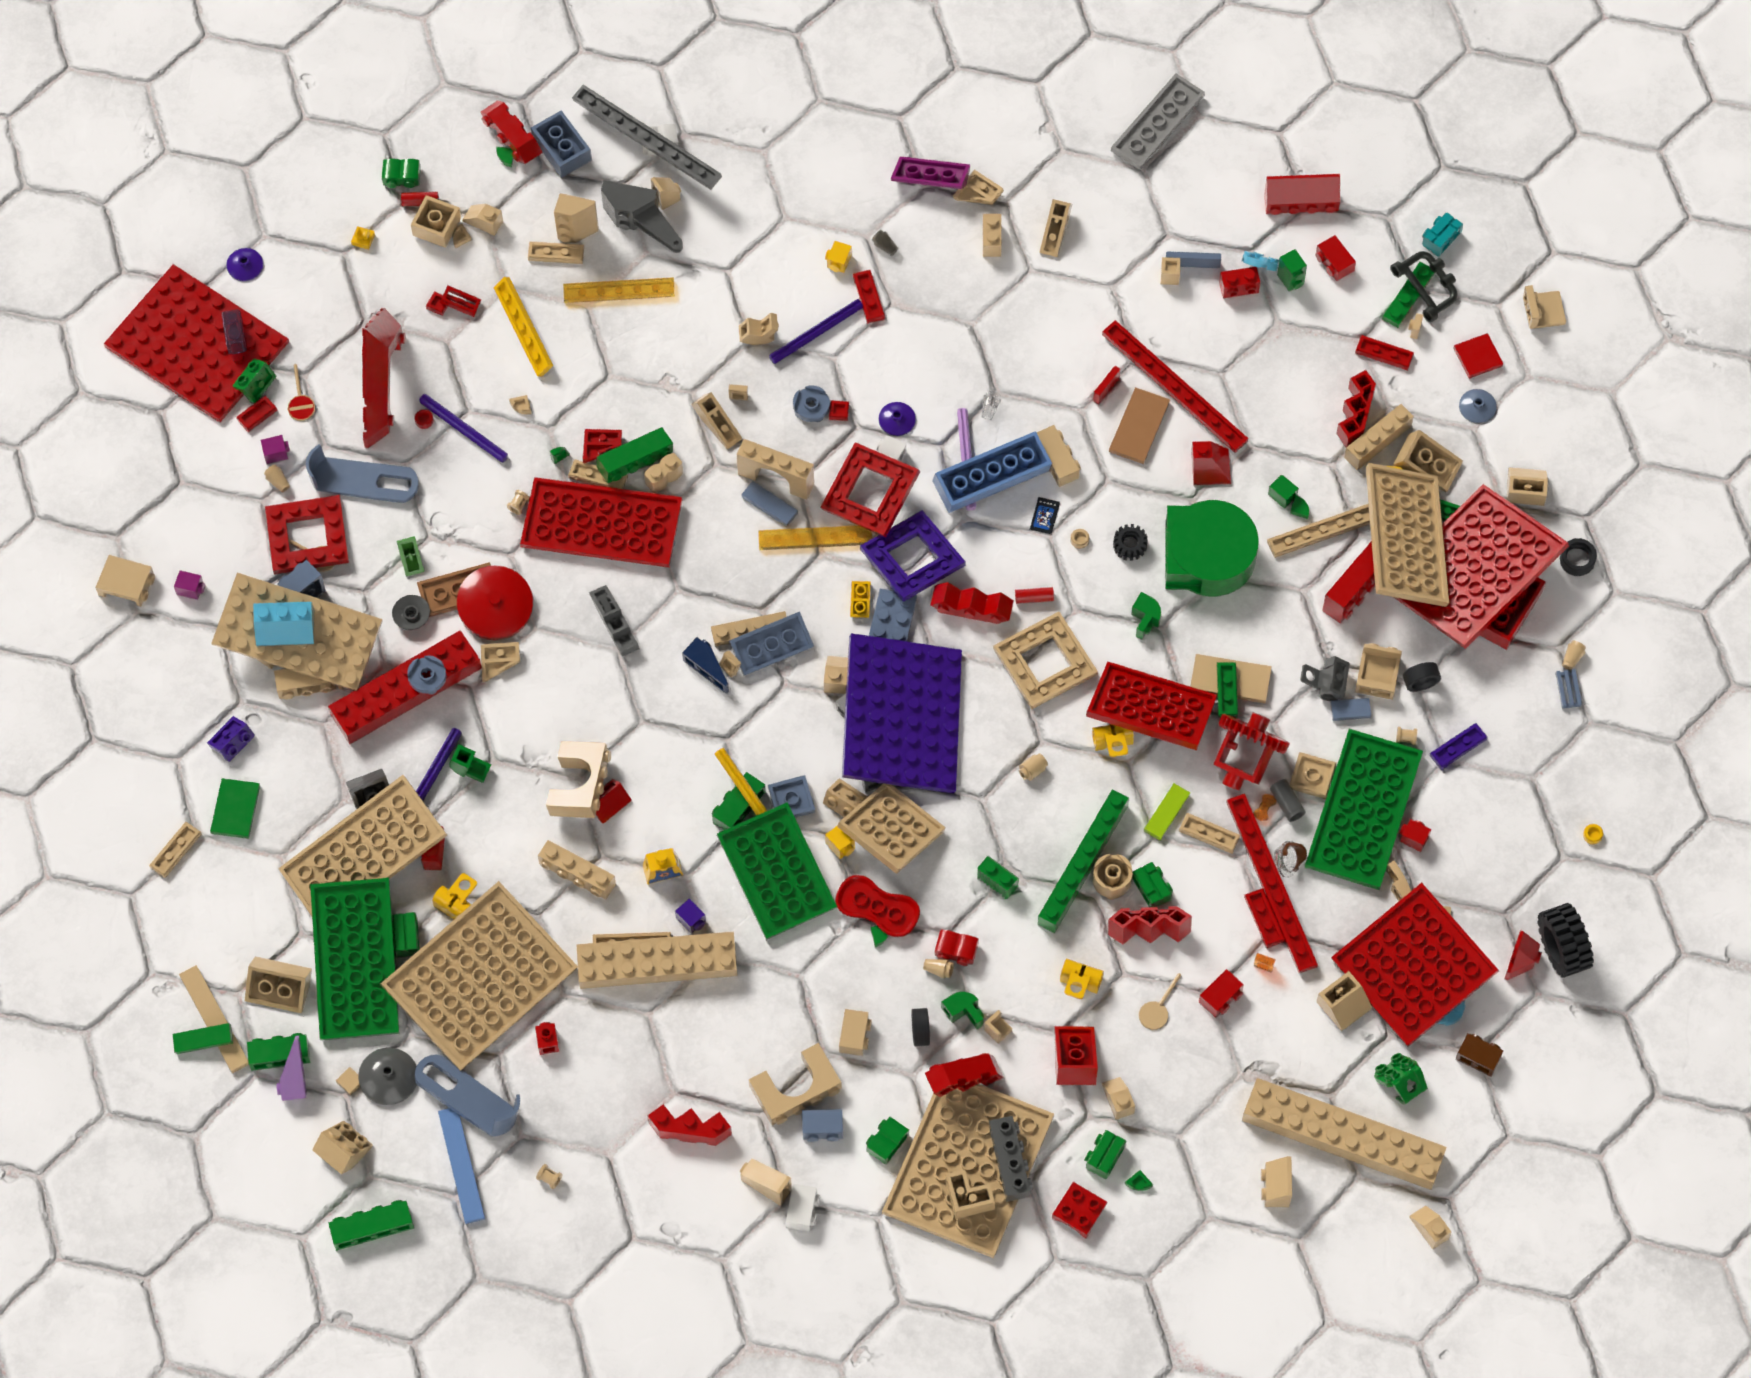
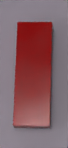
[853,270,885,324]
[1355,335,1414,371]
[1244,888,1285,948]

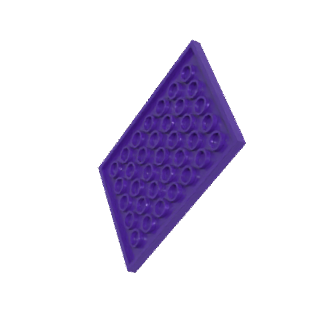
[842,633,962,794]

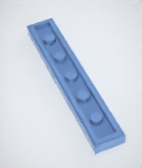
[438,1108,485,1224]

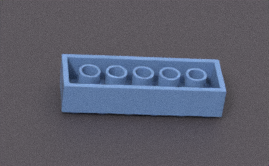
[932,431,1052,513]

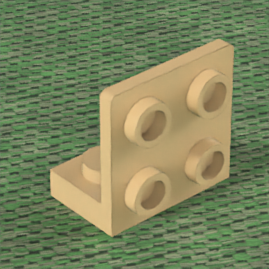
[1523,285,1566,329]

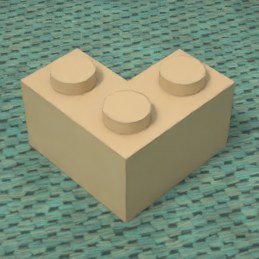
[945,1170,995,1219]

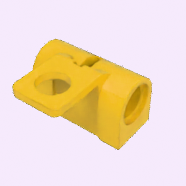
[1092,724,1134,757]
[432,873,477,920]
[1060,958,1104,999]

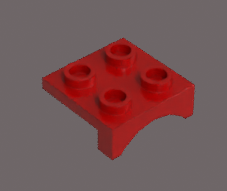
[1052,1182,1108,1239]

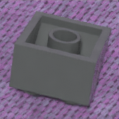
[346,769,389,810]

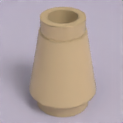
[264,464,290,493]
[1562,640,1586,670]
[923,959,954,979]

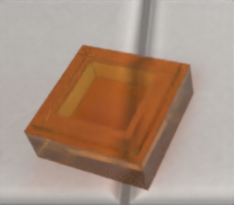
[1253,953,1276,972]

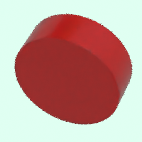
[414,409,434,429]

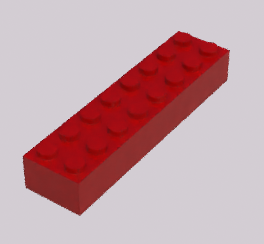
[328,630,482,745]

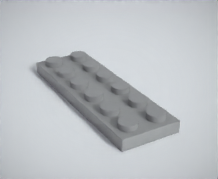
[1111,73,1205,170]

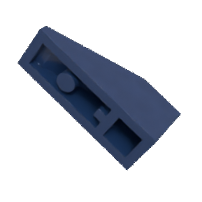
[682,637,729,694]

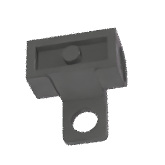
[1300,656,1350,701]

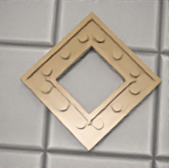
[993,612,1098,709]

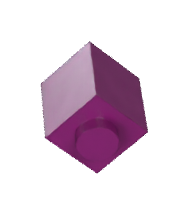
[260,435,290,464]
[174,570,205,600]

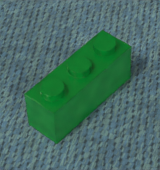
[712,772,766,830]
[247,1033,311,1071]

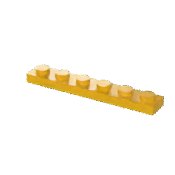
[493,276,553,377]

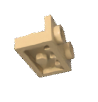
[823,778,868,817]

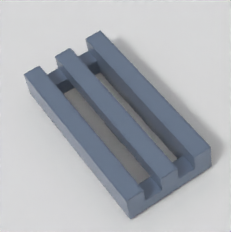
[1556,669,1582,709]

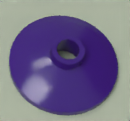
[226,248,263,281]
[879,402,916,436]

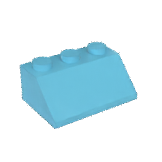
[253,602,314,646]

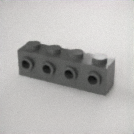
[989,1116,1033,1202]

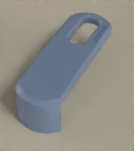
[306,444,419,503]
[415,1054,520,1137]

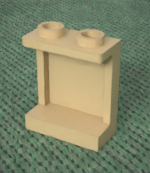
[95,555,155,607]
[1355,643,1402,700]

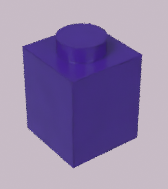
[675,898,706,934]

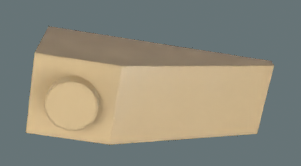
[1039,199,1073,257]
[691,392,743,449]

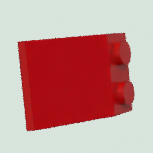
[1054,1026,1098,1085]

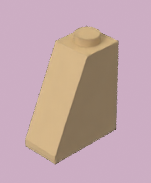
[740,1159,792,1206]

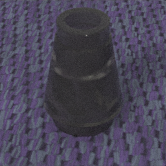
[872,230,899,256]

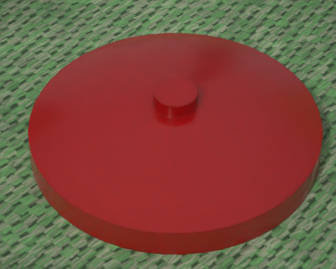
[457,565,533,640]

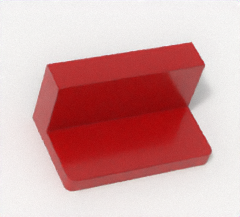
[596,779,632,824]

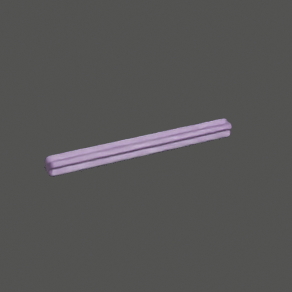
[957,408,976,511]

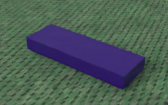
[1429,723,1488,770]

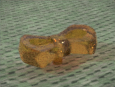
[1253,794,1277,821]

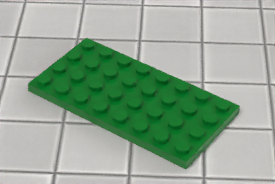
[1305,728,1423,890]
[310,878,400,1041]

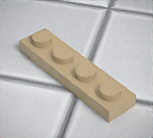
[711,611,787,646]

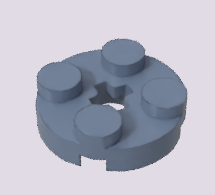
[793,385,830,422]
[407,655,446,695]

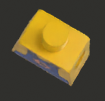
[643,848,683,884]

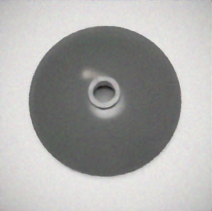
[358,1048,417,1105]

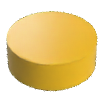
[1583,824,1603,844]

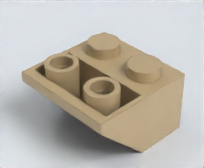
[1506,467,1548,506]
[1316,971,1372,1031]
[312,1121,373,1175]

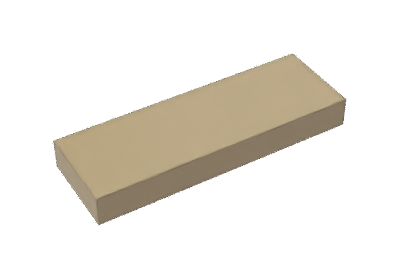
[528,241,585,264]
[568,459,628,489]
[1179,813,1240,854]
[149,822,202,878]

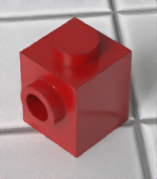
[1399,819,1432,852]
[535,1022,559,1055]

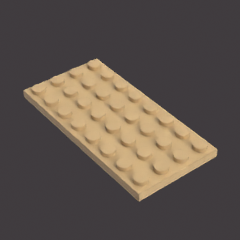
[1366,463,1449,607]
[211,572,383,691]
[278,775,447,916]

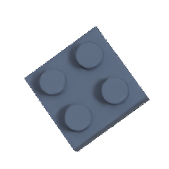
[768,775,815,818]

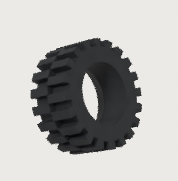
[1537,903,1594,978]

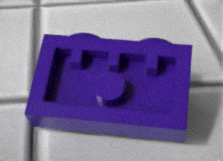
[207,716,255,762]

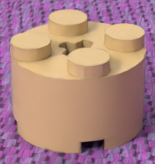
[1093,854,1133,900]

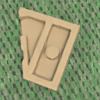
[953,169,1004,205]
[481,642,520,682]

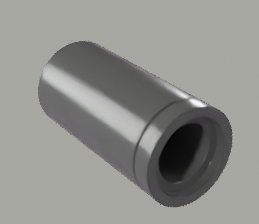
[1270,779,1306,822]

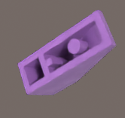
[276,1036,307,1101]

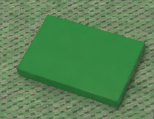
[210,778,260,839]

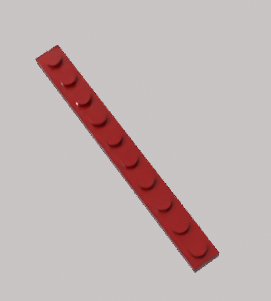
[1102,320,1249,453]
[1226,793,1318,973]

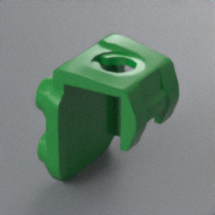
[1374,1053,1428,1105]

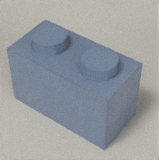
[802,1109,843,1142]

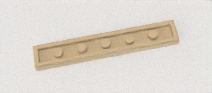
[1267,504,1370,558]
[179,965,249,1073]

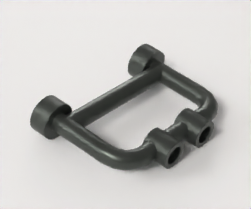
[1390,251,1458,323]

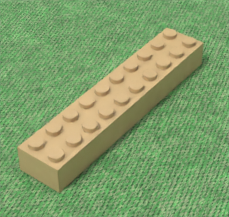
[1242,1078,1447,1190]

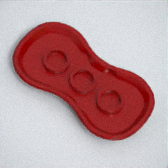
[835,875,920,937]

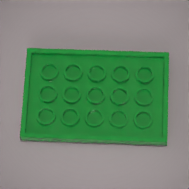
[716,802,837,940]

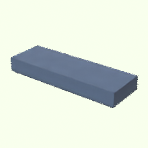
[1166,251,1221,268]
[741,481,798,527]

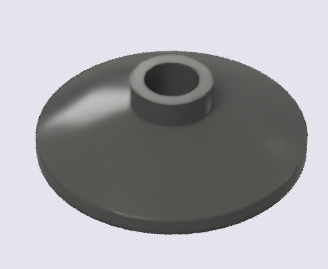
[392,595,430,630]

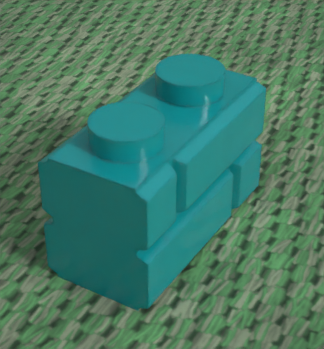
[1422,213,1463,257]

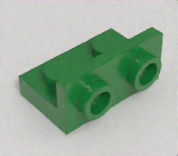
[233,359,277,404]

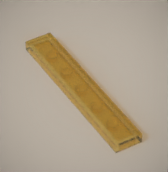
[563,277,675,303]
[758,526,872,550]

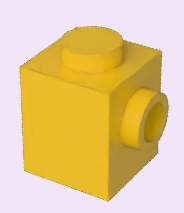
[825,241,852,273]
[825,825,855,859]

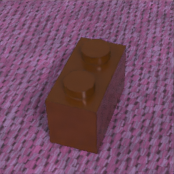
[1455,1033,1504,1077]

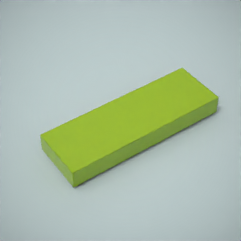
[1144,783,1190,841]

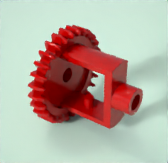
[1213,712,1290,791]

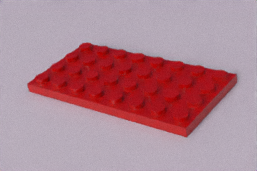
[520,477,683,568]

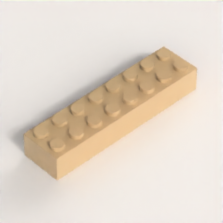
[576,932,737,989]

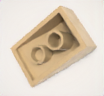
[1393,430,1463,492]

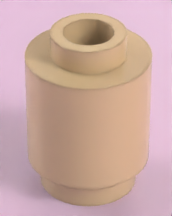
[1019,753,1048,781]

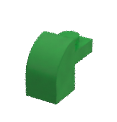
[1131,592,1161,640]
[449,744,492,783]
[941,992,984,1030]

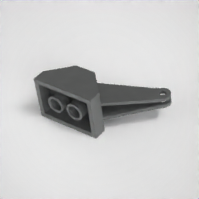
[601,180,683,253]

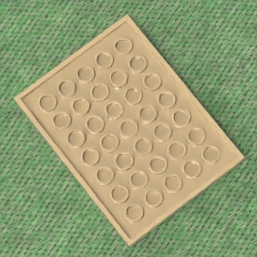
[381,881,578,1071]
[882,1084,1054,1258]

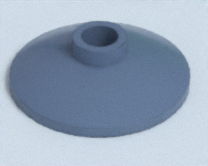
[1459,389,1497,423]

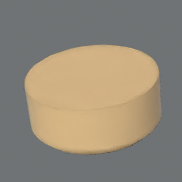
[1070,529,1089,549]

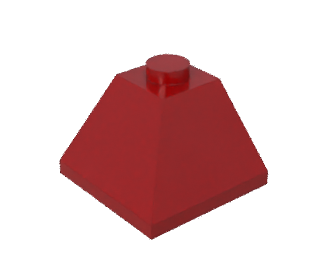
[1191,441,1231,485]

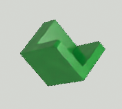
[1268,475,1299,509]

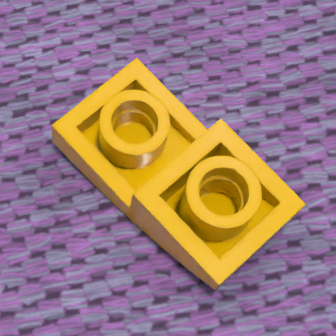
[850,581,871,618]

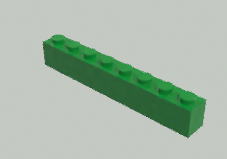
[1037,789,1129,933]

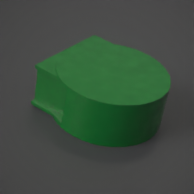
[1165,500,1259,597]

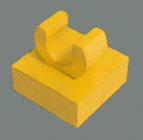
[351,226,375,250]

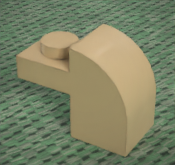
[739,313,779,345]

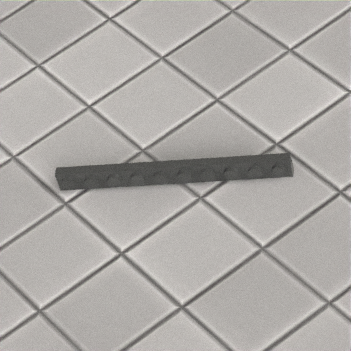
[572,84,722,190]

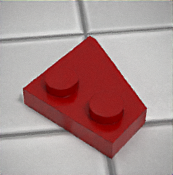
[583,429,622,463]

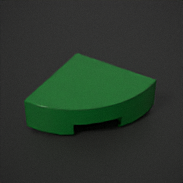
[496,147,514,167]
[550,447,570,464]
[1290,495,1309,519]
[871,926,889,947]
[1125,1170,1153,1191]

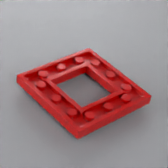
[820,442,920,537]
[265,495,349,575]

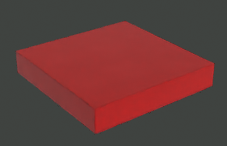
[1453,333,1503,379]

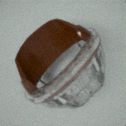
[1274,841,1307,878]

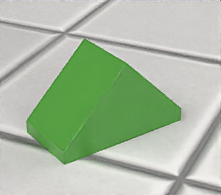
[397,536,424,577]

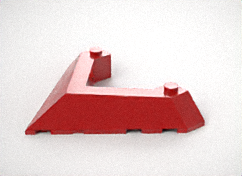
[362,308,406,448]

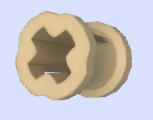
[507,490,530,515]
[1396,727,1417,745]
[536,1164,563,1189]

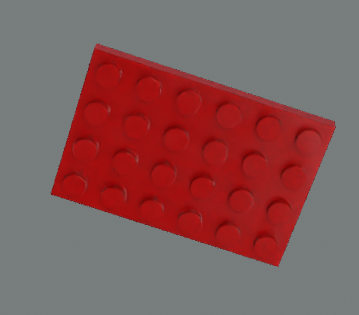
[1086,661,1217,751]

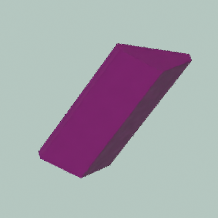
[891,156,970,189]

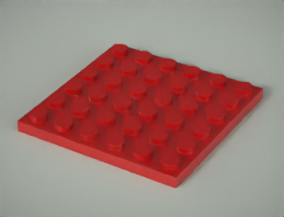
[1331,882,1499,1047]

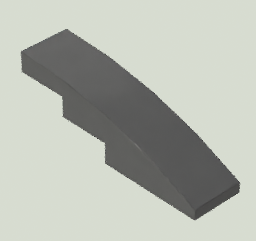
[589,585,639,657]

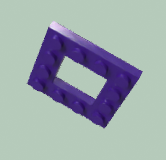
[860,510,966,602]

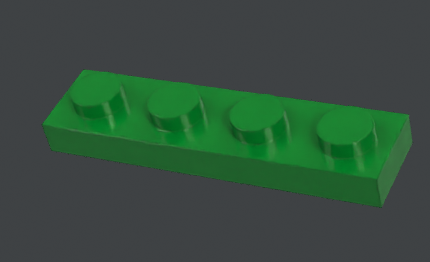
[1382,262,1435,328]

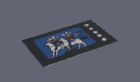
[1029,497,1060,535]

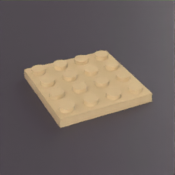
[837,784,946,874]

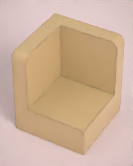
[1160,257,1180,285]
[984,1010,1012,1044]

